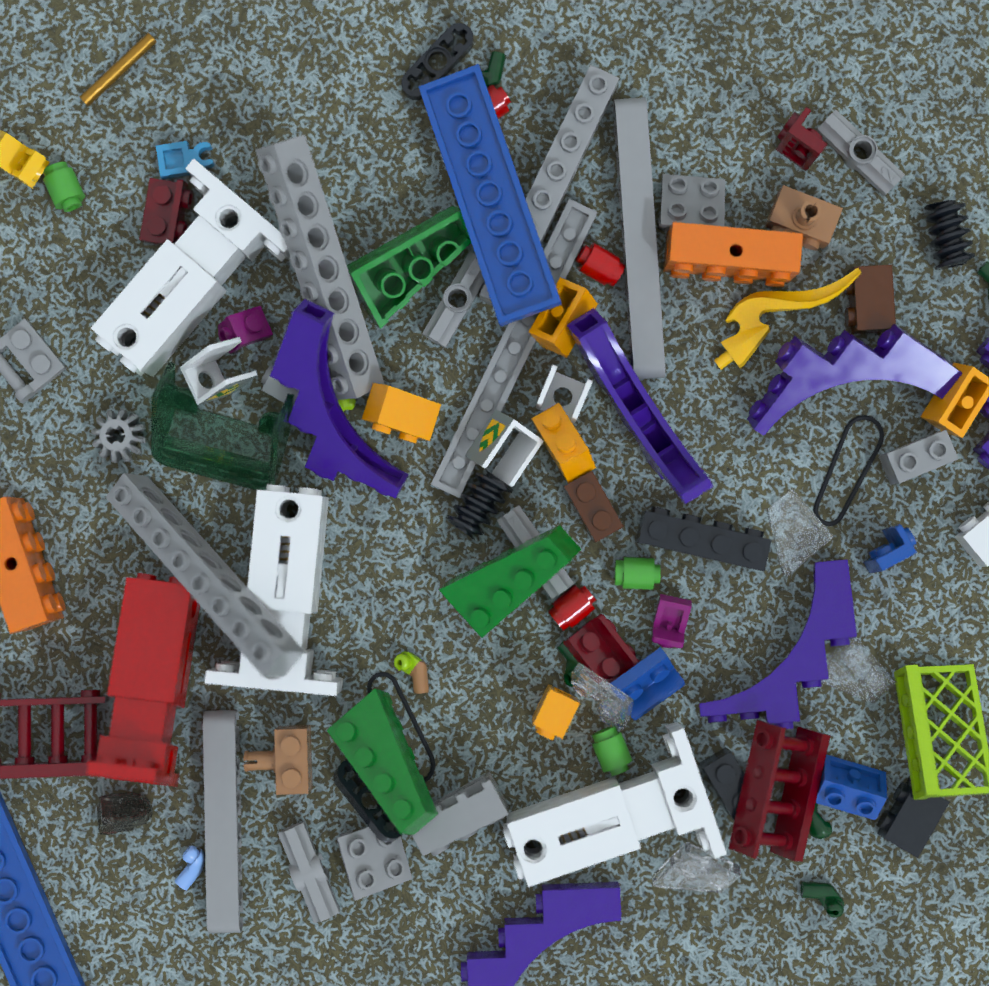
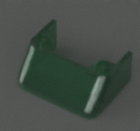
[151,361,294,490]

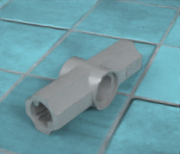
[816,110,905,196]
[422,252,485,348]
[497,505,574,599]
[278,821,340,923]

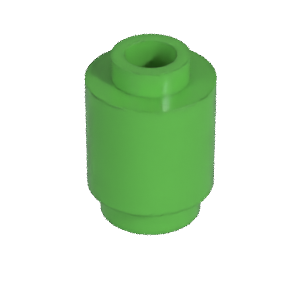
[43,162,85,212]
[614,557,661,590]
[592,725,633,776]

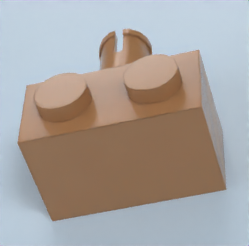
[765,185,843,251]
[243,725,313,795]

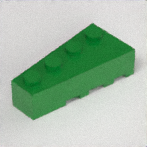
[347,205,471,329]
[439,525,582,638]
[327,688,438,835]

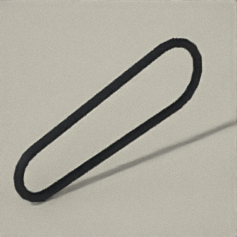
[813,415,884,526]
[367,672,436,782]

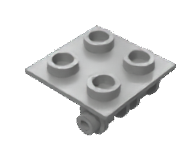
[658,174,725,232]
[336,821,413,901]

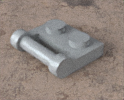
[0,318,67,403]

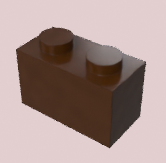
[843,265,896,334]
[563,471,624,543]

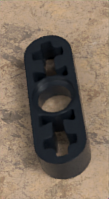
[402,23,474,100]
[333,760,402,843]

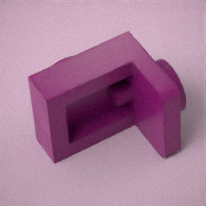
[218,306,273,354]
[651,594,692,648]

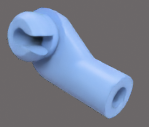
[174,845,205,891]

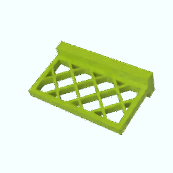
[894,664,989,800]

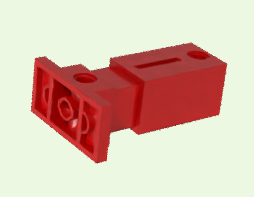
[86,573,200,787]

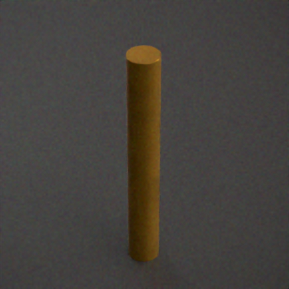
[80,33,157,107]

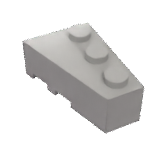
[412,771,509,856]

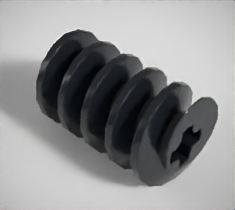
[924,200,975,270]
[446,470,513,541]

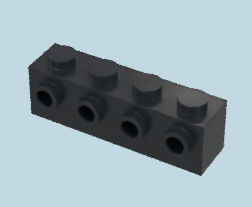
[635,506,772,571]

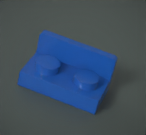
[863,524,917,573]
[608,647,685,720]
[816,754,887,820]

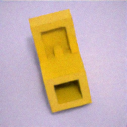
[0,130,50,189]

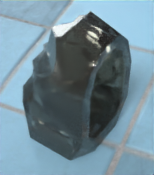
[97,792,153,835]

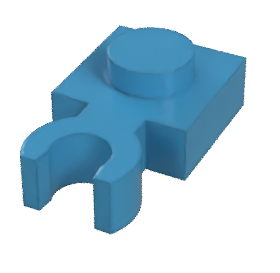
[156,141,215,179]

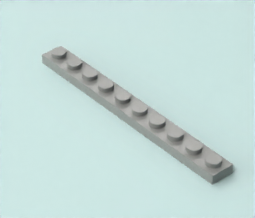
[431,199,598,499]

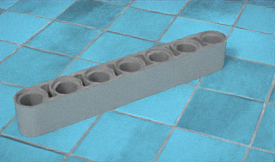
[203,710,243,934]

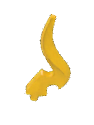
[714,268,861,370]

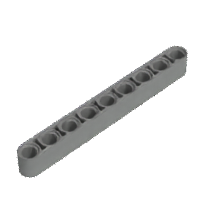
[613,97,665,379]

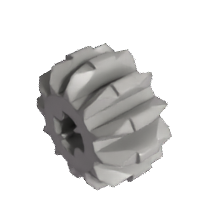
[91,409,147,463]

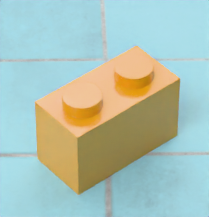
[529,277,598,358]
[920,363,989,438]
[361,383,441,444]
[531,403,596,484]
[532,684,580,740]

